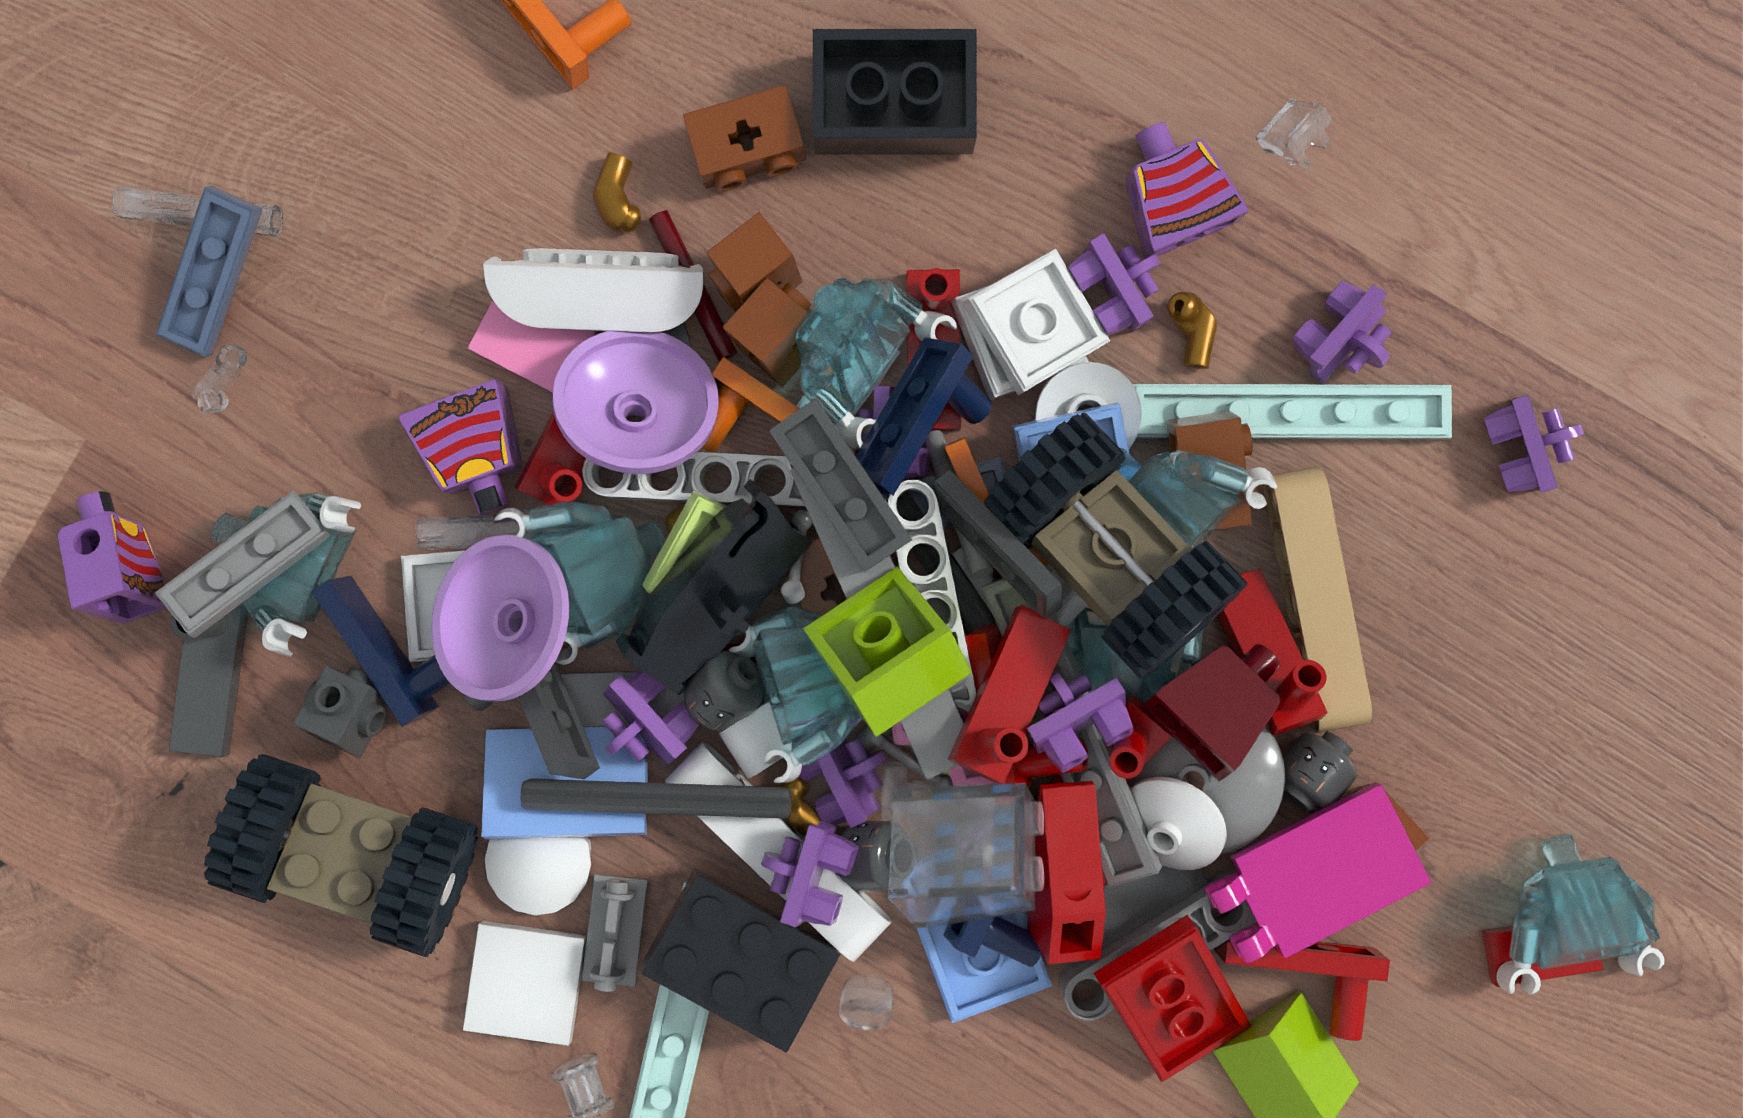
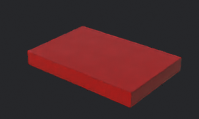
[1093,914,1252,1082]

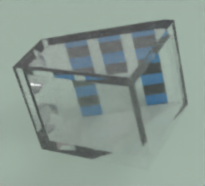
[888,783,1044,928]

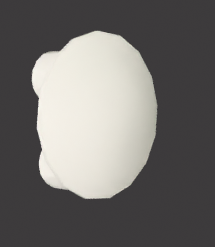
[484,837,592,916]

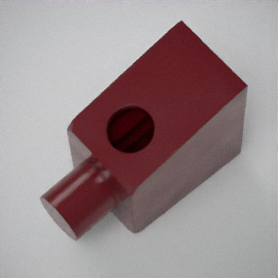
[1142,644,1281,782]

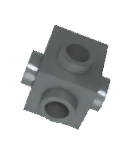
[293,666,389,759]

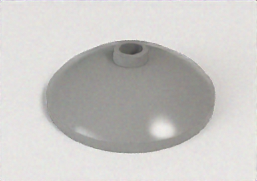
[1127,726,1285,855]

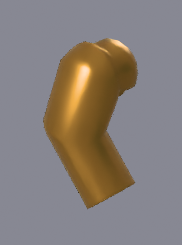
[1167,291,1217,369]

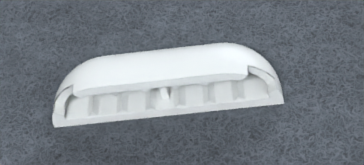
[483,248,703,332]

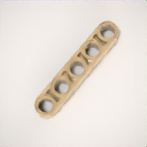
[1263,466,1372,733]

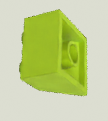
[803,566,972,737]

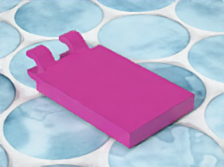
[1204,782,1432,964]

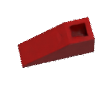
[1027,780,1106,965]

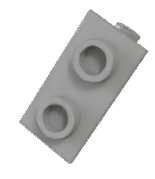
[582,873,648,992]

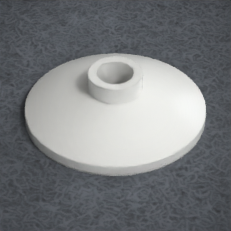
[1035,362,1142,449]
[1130,777,1227,870]

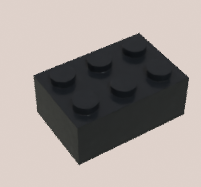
[813,29,977,154]
[641,868,840,1053]

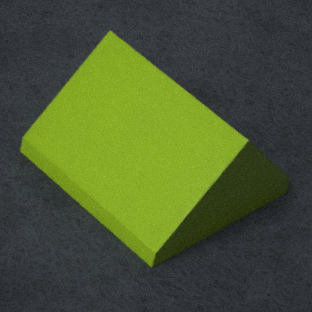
[1213,990,1359,1118]

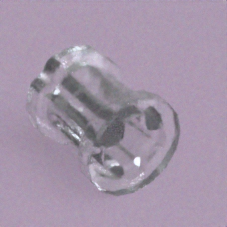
[550,1053,614,1118]

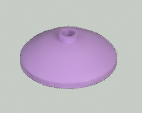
[553,331,719,474]
[431,535,569,702]

